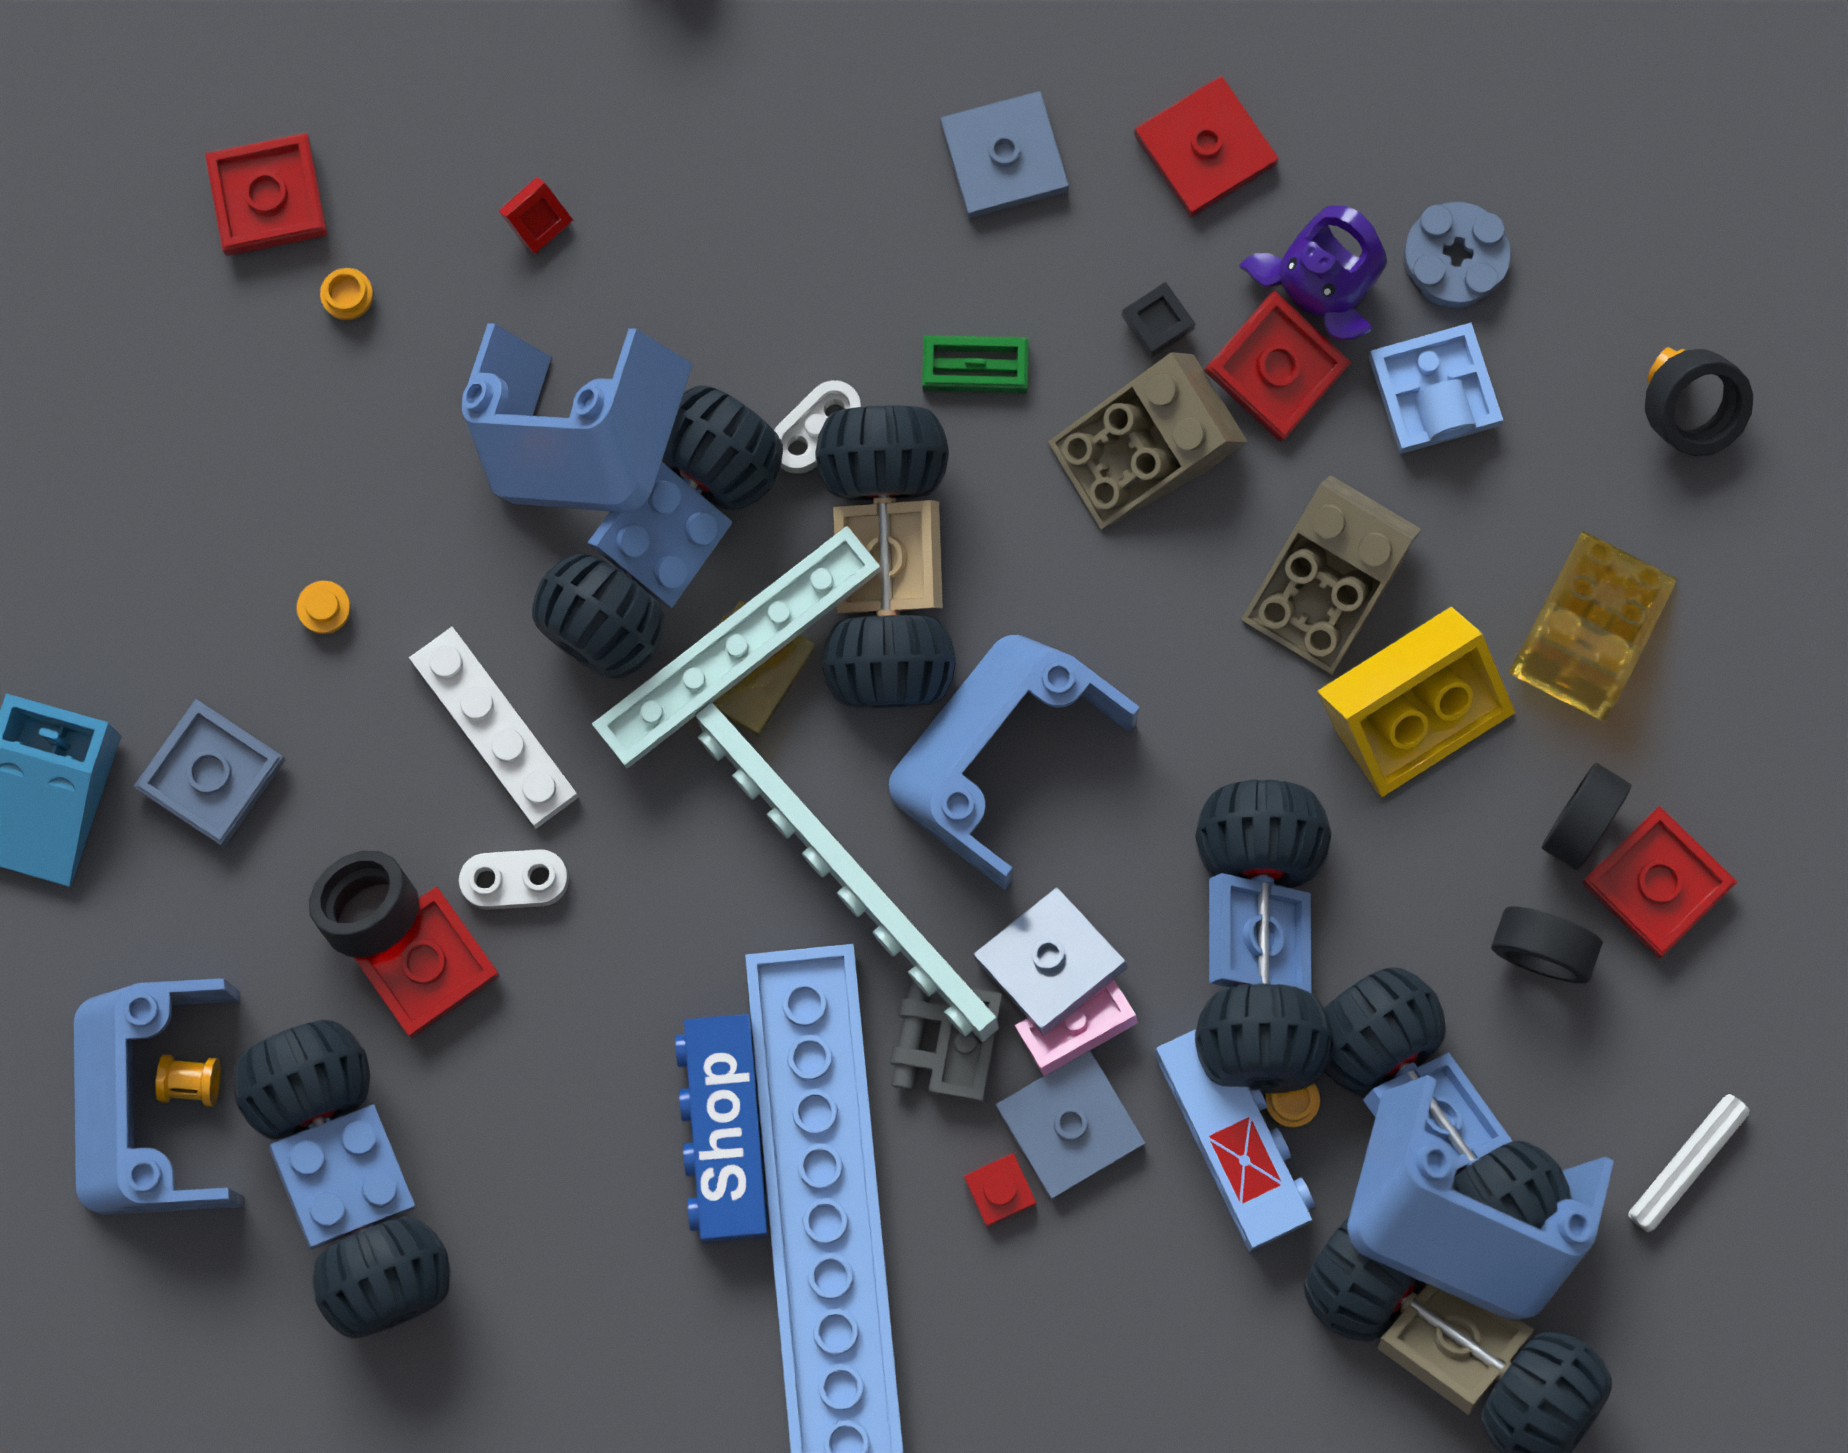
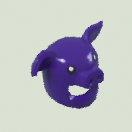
[1239,206,1388,340]

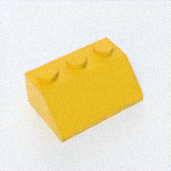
[1317,607,1516,797]

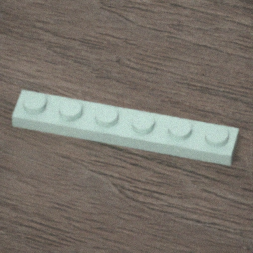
[592,526,881,769]

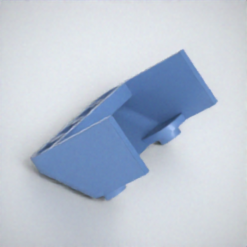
[462,323,693,513]
[889,635,1140,891]
[74,978,244,1215]
[1348,1075,1614,1321]

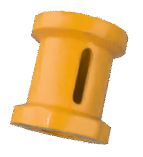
[156,1054,221,1107]

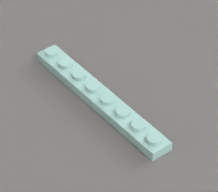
[695,702,999,1042]

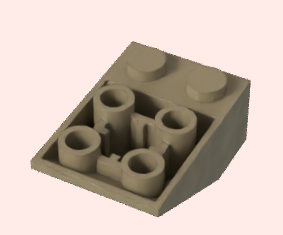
[1048,352,1248,530]
[1241,475,1422,674]

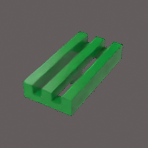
[922,335,1029,393]

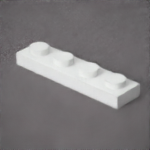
[409,626,579,829]

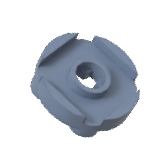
[1403,202,1511,308]

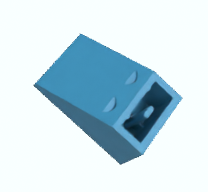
[0,694,121,888]

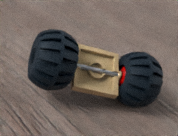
[815,406,956,708]

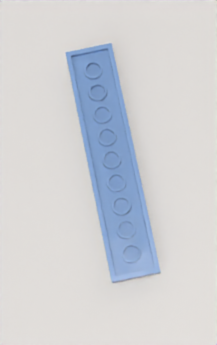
[745,944,903,1453]

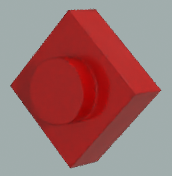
[498,177,573,254]
[964,1153,1036,1228]

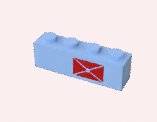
[1154,1029,1315,1252]

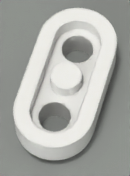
[774,380,861,474]
[459,850,569,910]

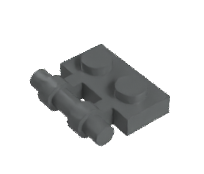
[890,979,1002,1103]

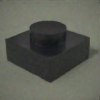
[1122,282,1196,358]

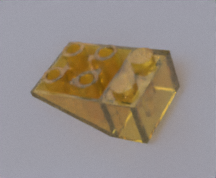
[1508,530,1678,722]

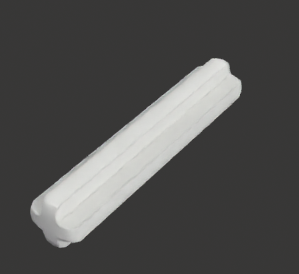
[1628,1094,1750,1232]

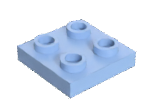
[1369,323,1503,454]

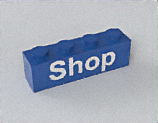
[675,1014,769,1243]

